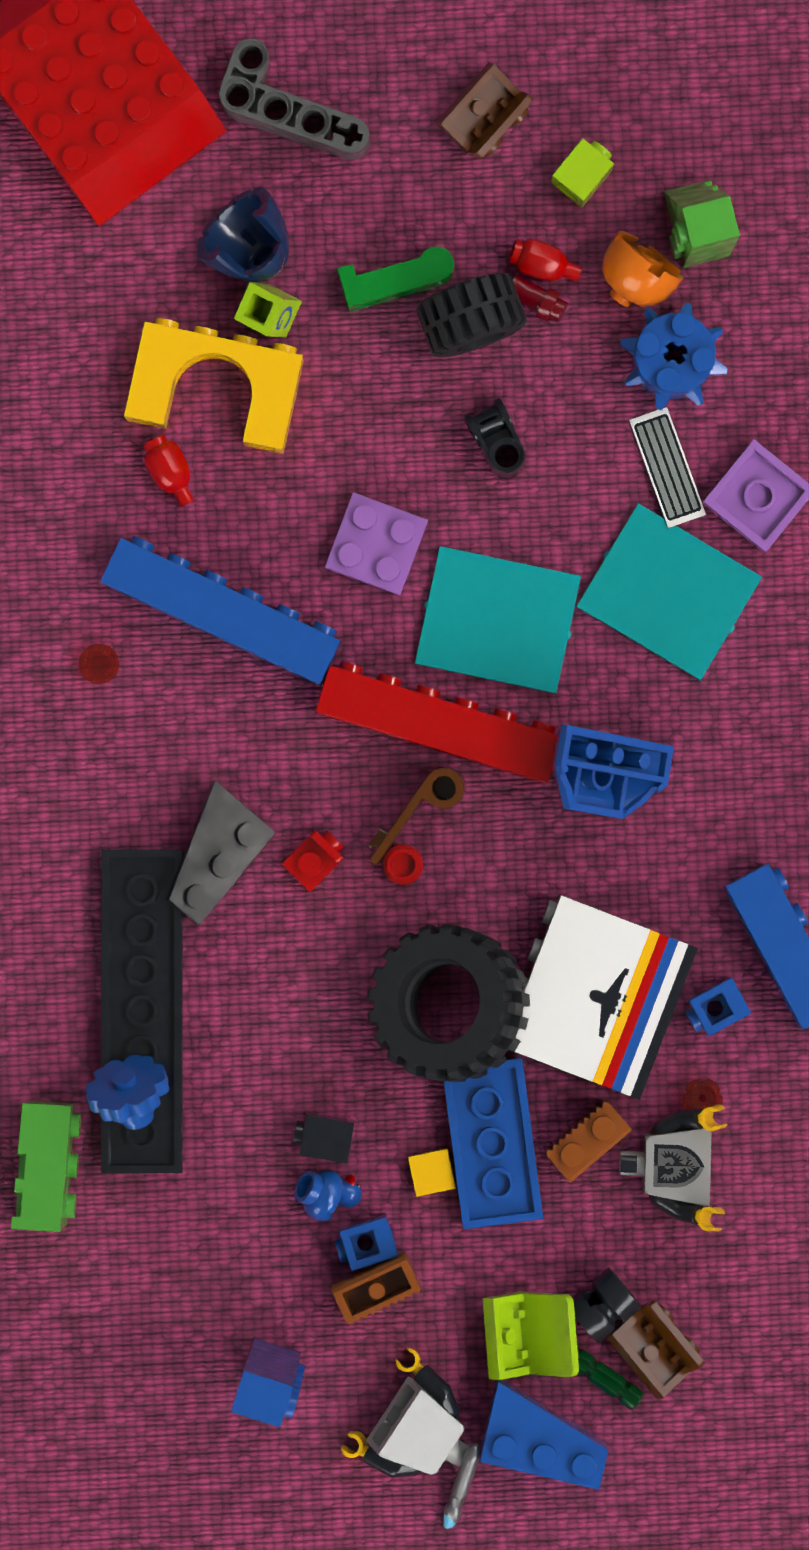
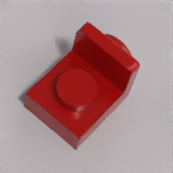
[282,830,344,892]

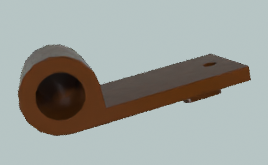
[368,767,466,865]

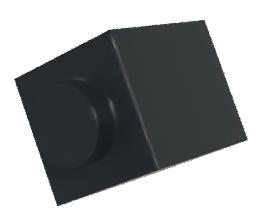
[293,1113,355,1163]

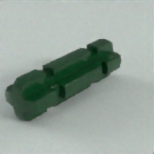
[578,1349,644,1410]

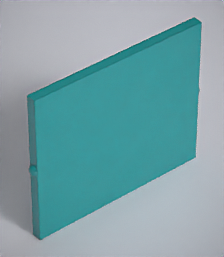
[577,503,762,681]
[415,546,581,694]

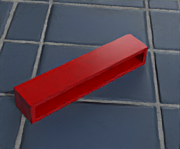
[316,661,557,784]

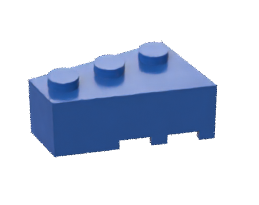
[480,1379,608,1490]

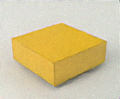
[408,1148,456,1197]

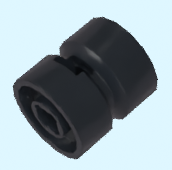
[572,1267,642,1343]

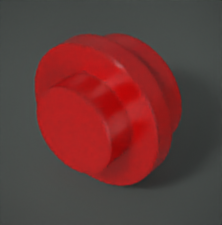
[383,845,423,885]

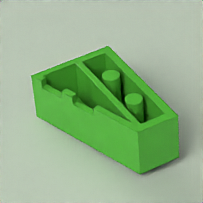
[663,180,740,268]
[11,1101,81,1232]

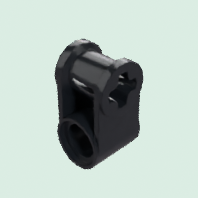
[463,398,525,479]

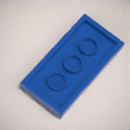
[444,1057,543,1230]

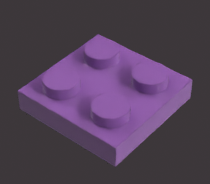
[703,439,809,553]
[325,492,428,596]

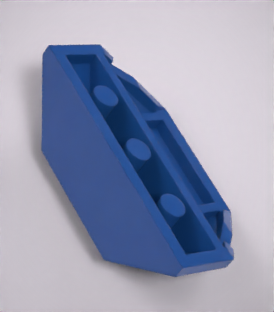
[552,724,674,819]

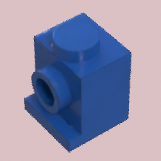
[685,977,751,1036]
[335,1214,398,1271]

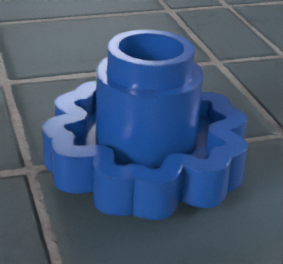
[85,1055,169,1130]

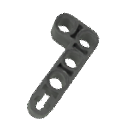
[219,38,370,160]

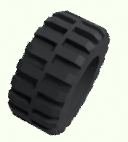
[367,924,530,1083]

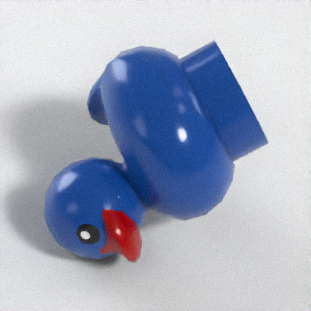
[294,1170,362,1221]

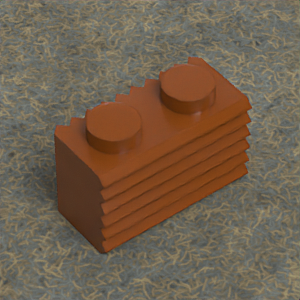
[545,1099,632,1183]
[331,1251,421,1325]

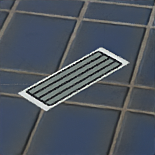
[629,407,706,528]

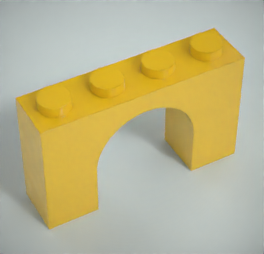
[124,318,304,454]

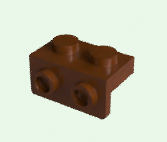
[435,63,533,159]
[606,1301,705,1400]

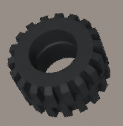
[416,273,527,357]

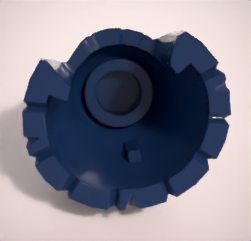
[197,187,289,283]

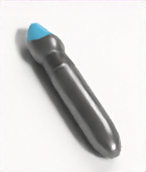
[443,1444,480,1529]

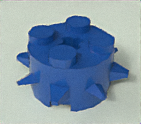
[620,303,728,411]

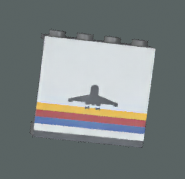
[515,895,698,1100]

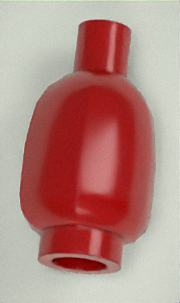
[508,238,582,282]
[143,434,194,508]

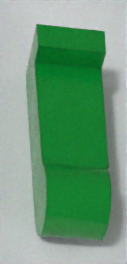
[337,246,454,313]

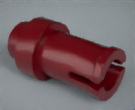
[513,274,568,322]

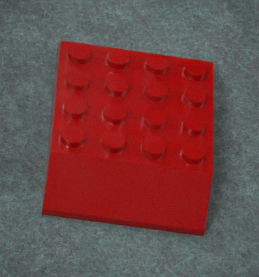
[0,0,227,227]

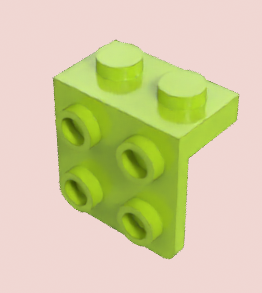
[483,1292,579,1380]

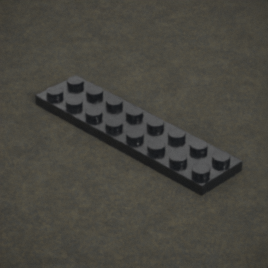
[101,849,183,1173]

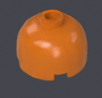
[602,231,684,307]

